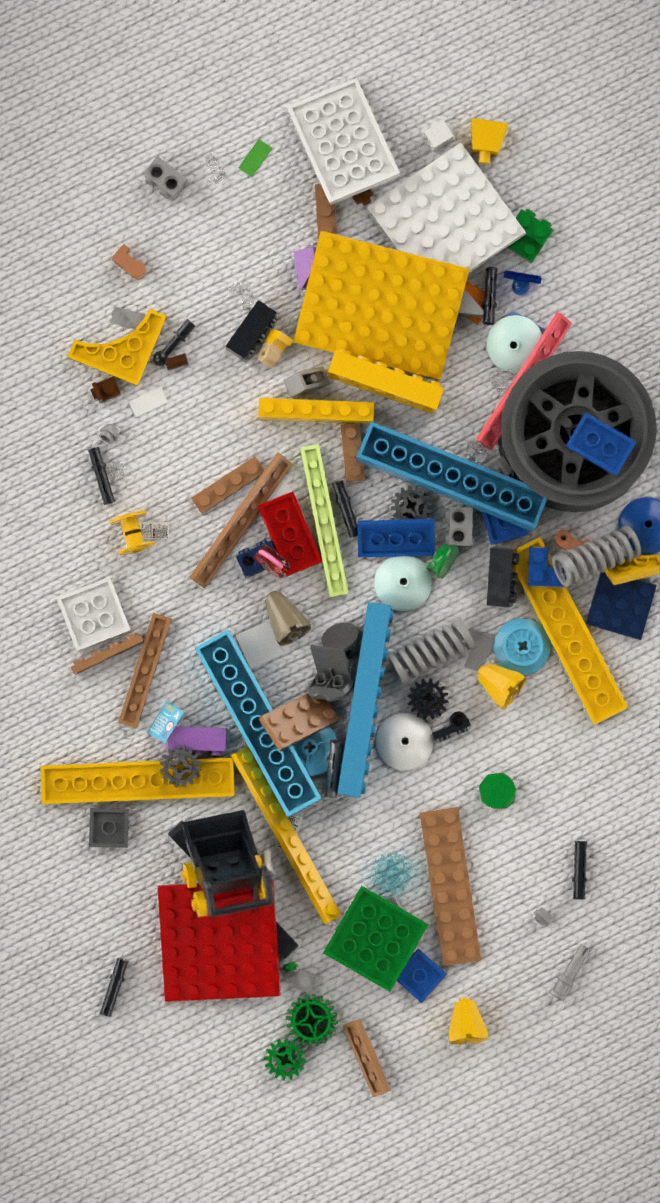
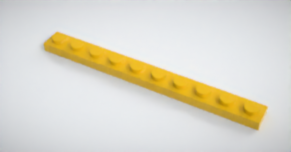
[231,746,341,925]

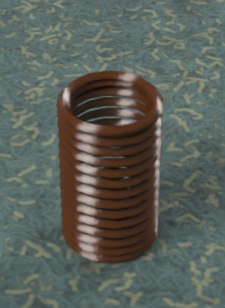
[164,353,189,371]

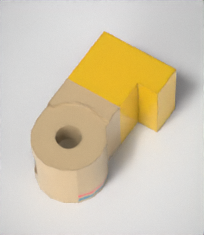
[258,329,293,368]

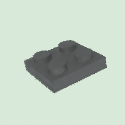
[89,808,129,848]

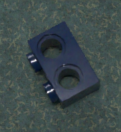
[236,540,280,579]

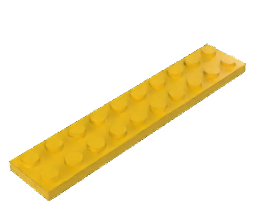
[515,537,628,725]
[40,758,235,804]

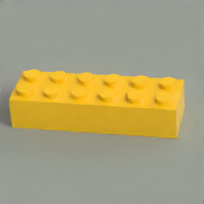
[328,349,444,415]

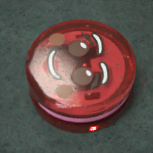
[254,545,291,579]

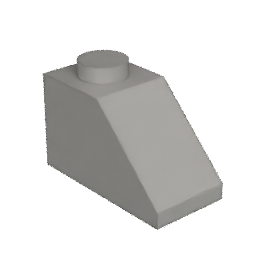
[457,290,484,318]
[283,366,330,398]

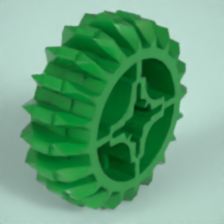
[286,994,338,1047]

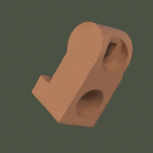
[112,244,146,280]
[554,530,591,557]

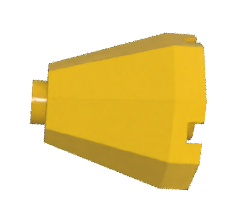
[477,663,526,710]
[448,997,488,1045]

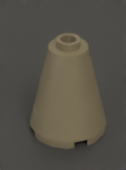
[265,591,312,646]

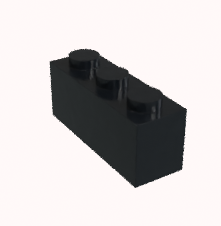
[225,300,278,362]
[486,547,519,607]

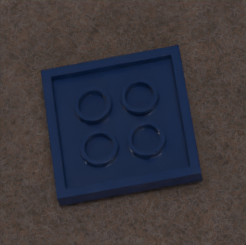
[585,572,657,640]

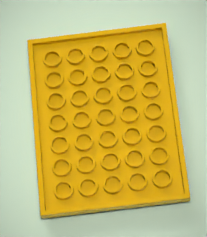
[293,231,470,380]

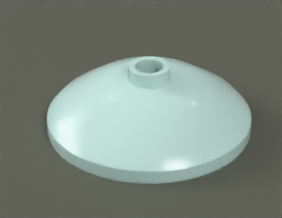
[487,315,542,373]
[374,556,432,612]

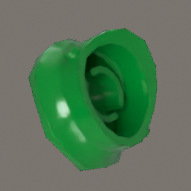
[426,543,459,579]
[479,773,516,809]

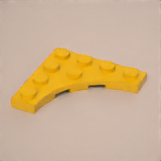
[67,309,167,386]

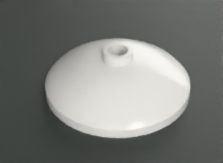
[376,713,434,770]

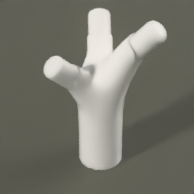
[263,851,276,875]

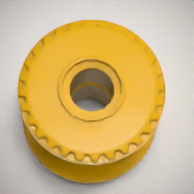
[110,510,155,555]

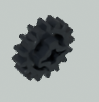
[407,678,449,720]

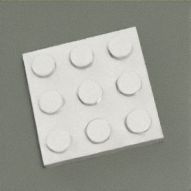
[56,577,131,652]

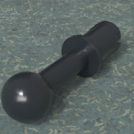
[153,319,196,366]

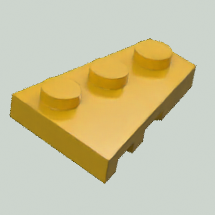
[605,555,660,585]

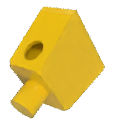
[471,118,508,165]

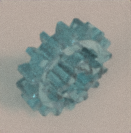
[371,852,413,894]

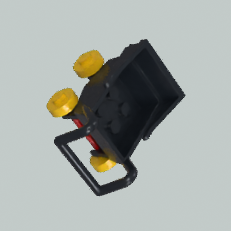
[181,810,274,917]

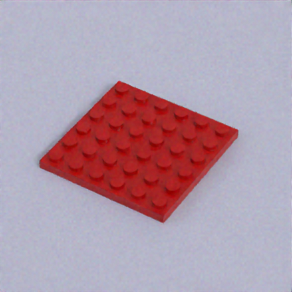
[157,879,281,1002]

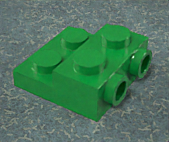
[507,209,553,264]

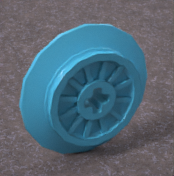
[494,618,551,675]
[292,727,337,776]

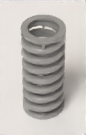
[552,525,641,587]
[387,617,476,684]

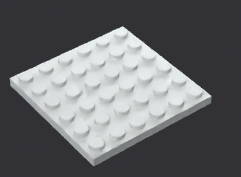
[367,143,526,274]

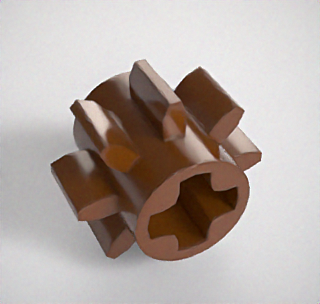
[352,189,374,206]

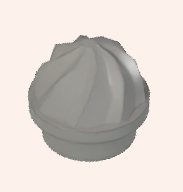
[99,424,119,444]

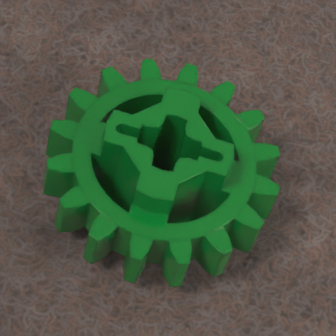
[264,1038,306,1081]

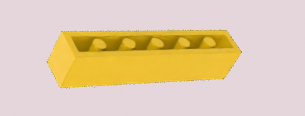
[258,398,374,424]

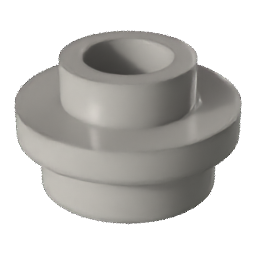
[534,908,552,926]

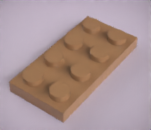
[259,693,340,751]

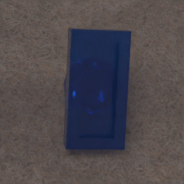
[503,270,542,296]

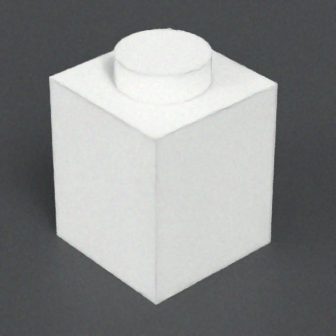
[424,120,454,152]

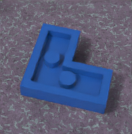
[528,547,567,587]

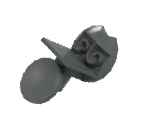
[307,622,359,702]

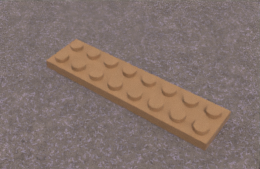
[420,807,482,966]

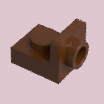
[90,376,121,403]

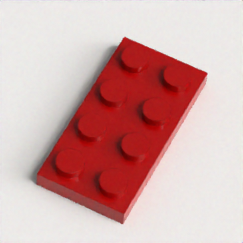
[257,491,322,577]

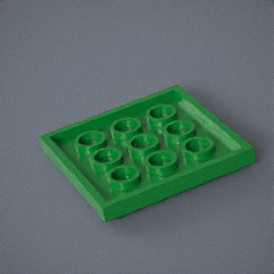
[323,885,429,992]

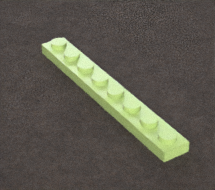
[300,444,349,598]

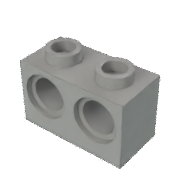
[143,156,188,200]
[445,507,473,548]

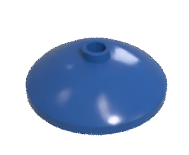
[618,497,660,554]

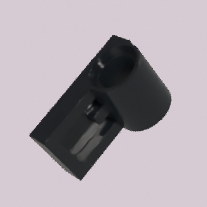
[432,711,471,742]

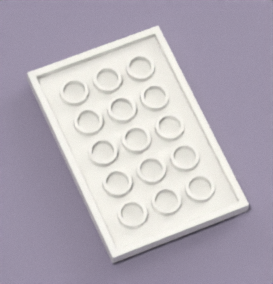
[287,78,400,205]

